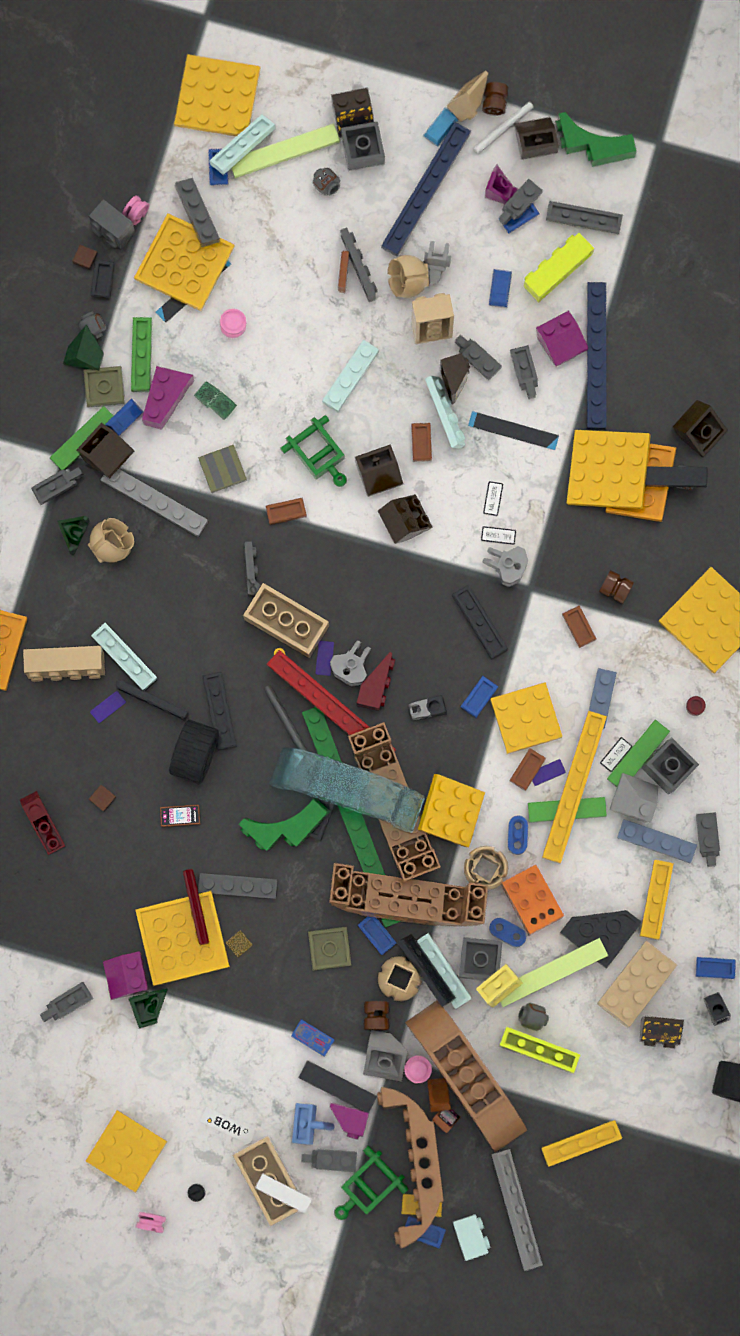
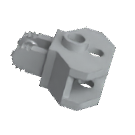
[424,241,451,285]
[482,546,528,587]
[330,640,371,686]

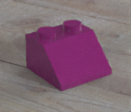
[536,310,588,367]
[103,951,149,1000]
[330,1103,369,1140]

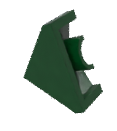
[63,324,104,371]
[57,516,90,555]
[129,988,168,1029]

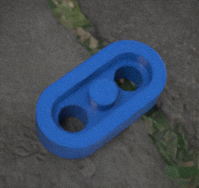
[508,816,528,855]
[489,918,526,947]

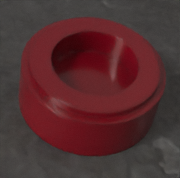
[686,696,706,716]

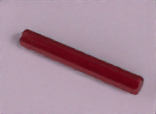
[183,869,209,945]

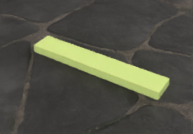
[231,124,340,178]
[500,938,608,1007]

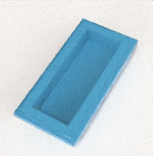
[423,107,459,146]

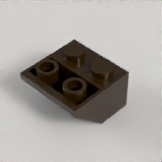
[514,117,559,160]
[76,423,135,479]
[355,444,403,497]
[378,494,433,544]

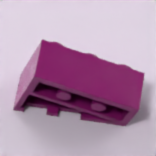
[142,366,194,429]

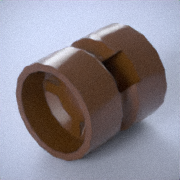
[482,82,508,116]
[599,570,634,604]
[364,1001,389,1030]

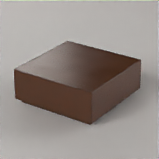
[73,245,98,270]
[89,785,116,812]

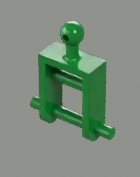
[280,415,347,487]
[334,1146,409,1220]

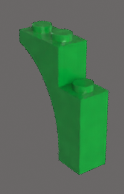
[555,112,637,167]
[239,799,330,851]

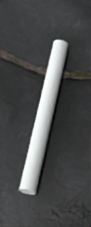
[473,102,534,154]

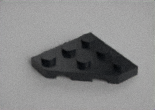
[560,910,642,969]

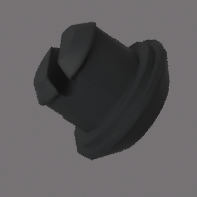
[187,1184,205,1202]

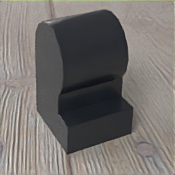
[703,992,731,1026]

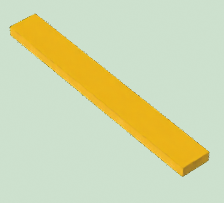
[542,711,607,864]

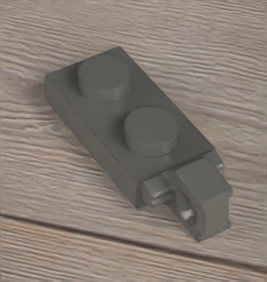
[499,179,543,226]
[455,335,502,380]
[510,345,538,399]
[31,467,84,505]
[243,541,260,596]
[696,812,720,867]
[40,982,93,1022]
[302,1149,357,1172]

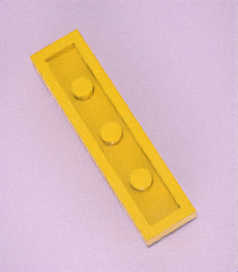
[640,859,674,940]
[541,1120,622,1167]

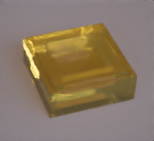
[226,930,253,958]

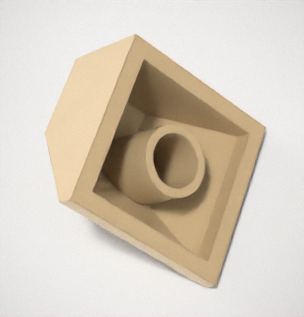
[446,71,488,122]

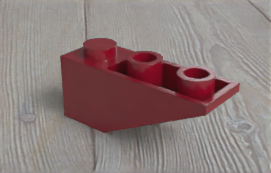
[357,652,395,711]
[20,791,65,855]

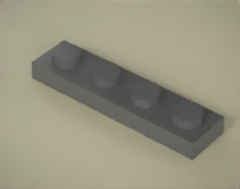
[175,177,220,247]
[546,201,623,234]
[340,227,378,302]
[198,873,278,899]

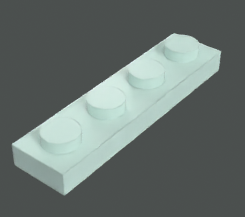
[210,115,276,175]
[322,339,379,412]
[425,376,466,449]
[91,623,158,691]
[417,933,472,1009]

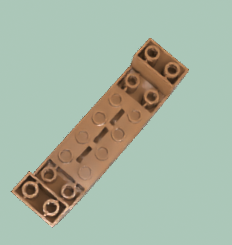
[348,722,441,881]
[329,863,488,926]
[405,1001,527,1153]
[377,1087,444,1249]

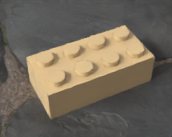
[411,293,454,345]
[243,583,329,658]
[23,646,105,682]
[597,941,677,1028]
[233,1136,299,1226]

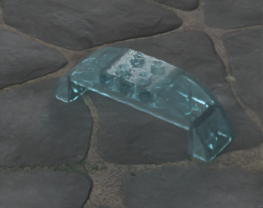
[269,747,425,833]

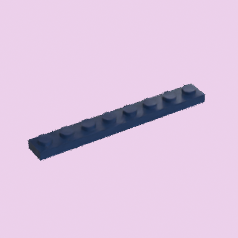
[381,122,471,257]
[587,282,606,430]

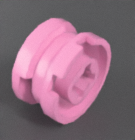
[122,196,150,225]
[220,309,246,338]
[404,1056,432,1084]
[136,1212,166,1233]

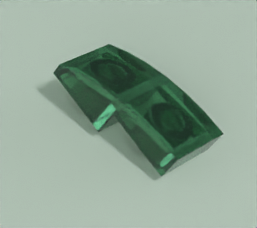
[194,381,237,420]

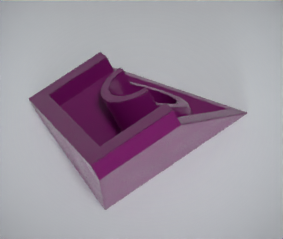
[485,165,518,204]

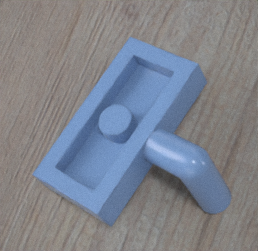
[292,1103,335,1145]

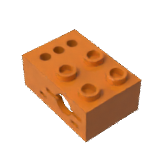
[501,865,564,936]

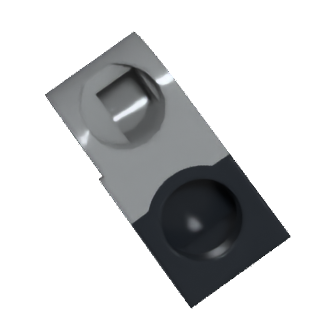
[408,695,447,720]

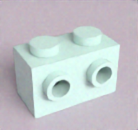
[453,1215,490,1261]

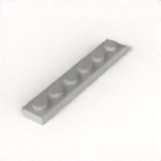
[101,469,208,538]
[491,1149,542,1271]

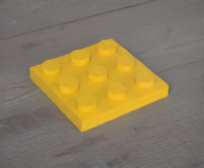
[490,682,563,754]
[418,774,485,848]
[86,1110,167,1193]

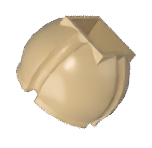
[387,255,429,298]
[88,518,134,563]
[464,846,508,890]
[378,956,422,1001]

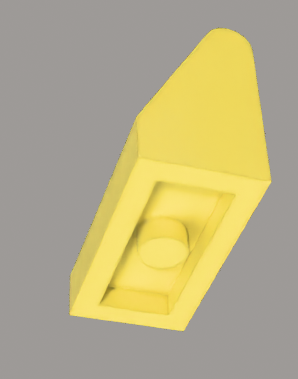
[476,964,523,1008]

